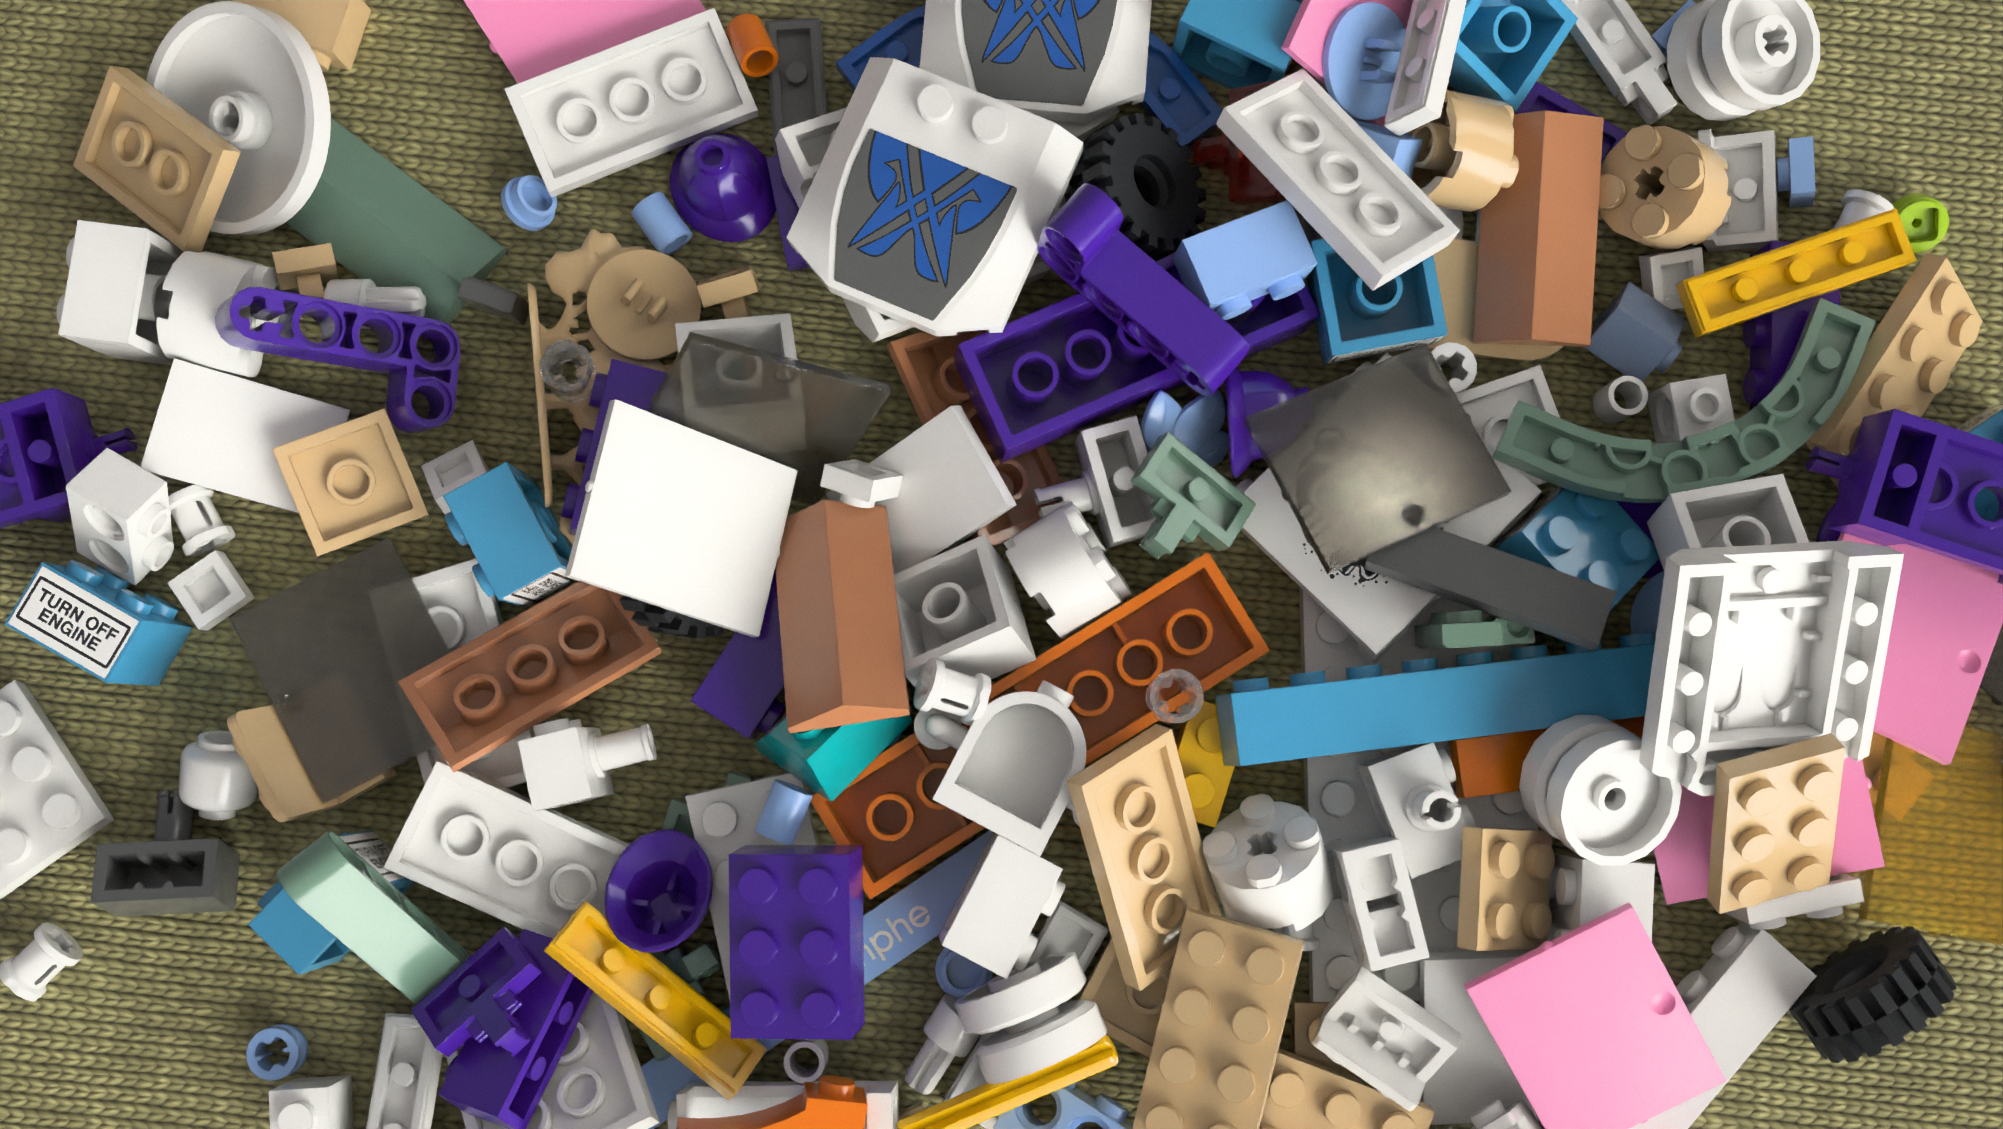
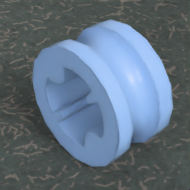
[246,1023,308,1081]

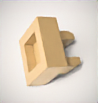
[272,243,338,299]
[697,264,759,319]

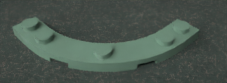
[1492,298,1876,503]

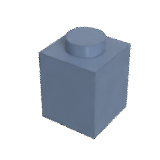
[1585,282,1685,382]

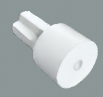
[324,279,427,329]
[905,994,980,1095]

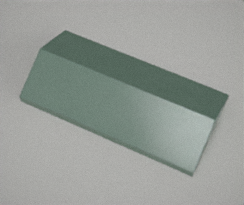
[286,118,507,325]

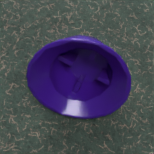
[670,133,776,243]
[1225,367,1314,478]
[604,829,713,953]

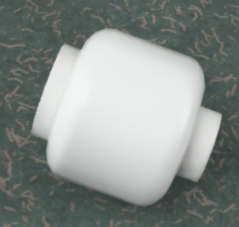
[178,731,258,820]

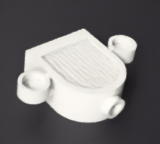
[914,680,1086,856]

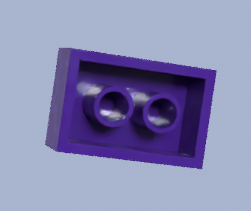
[729,845,865,1040]

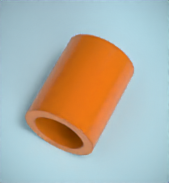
[726,13,779,77]

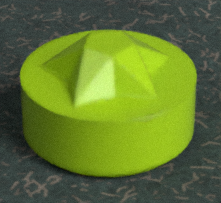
[1892,193,1949,253]

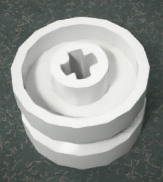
[1667,0,1820,121]
[1519,715,1682,865]
[955,952,1107,1084]

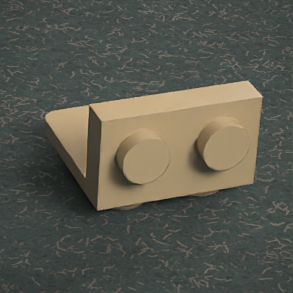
[227,673,397,822]

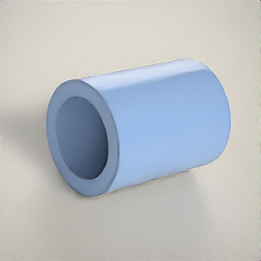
[631,192,693,255]
[754,779,813,845]

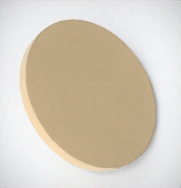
[586,249,701,361]

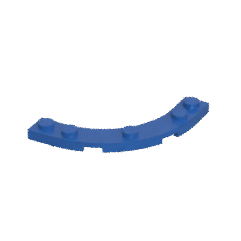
[836,4,1223,148]

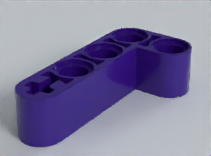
[1037,183,1250,397]
[215,287,460,433]

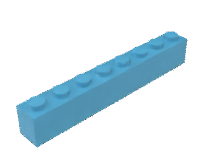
[1215,632,1655,766]

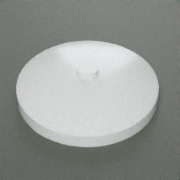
[146,1,331,235]

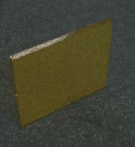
[1858,724,2003,946]

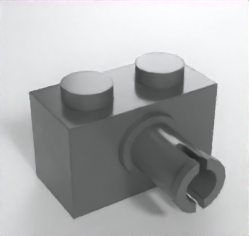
[91,789,240,917]

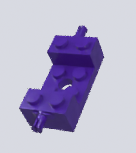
[0,388,138,529]
[1806,409,2003,584]

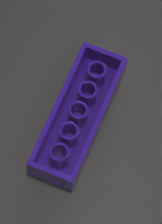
[954,253,1320,464]

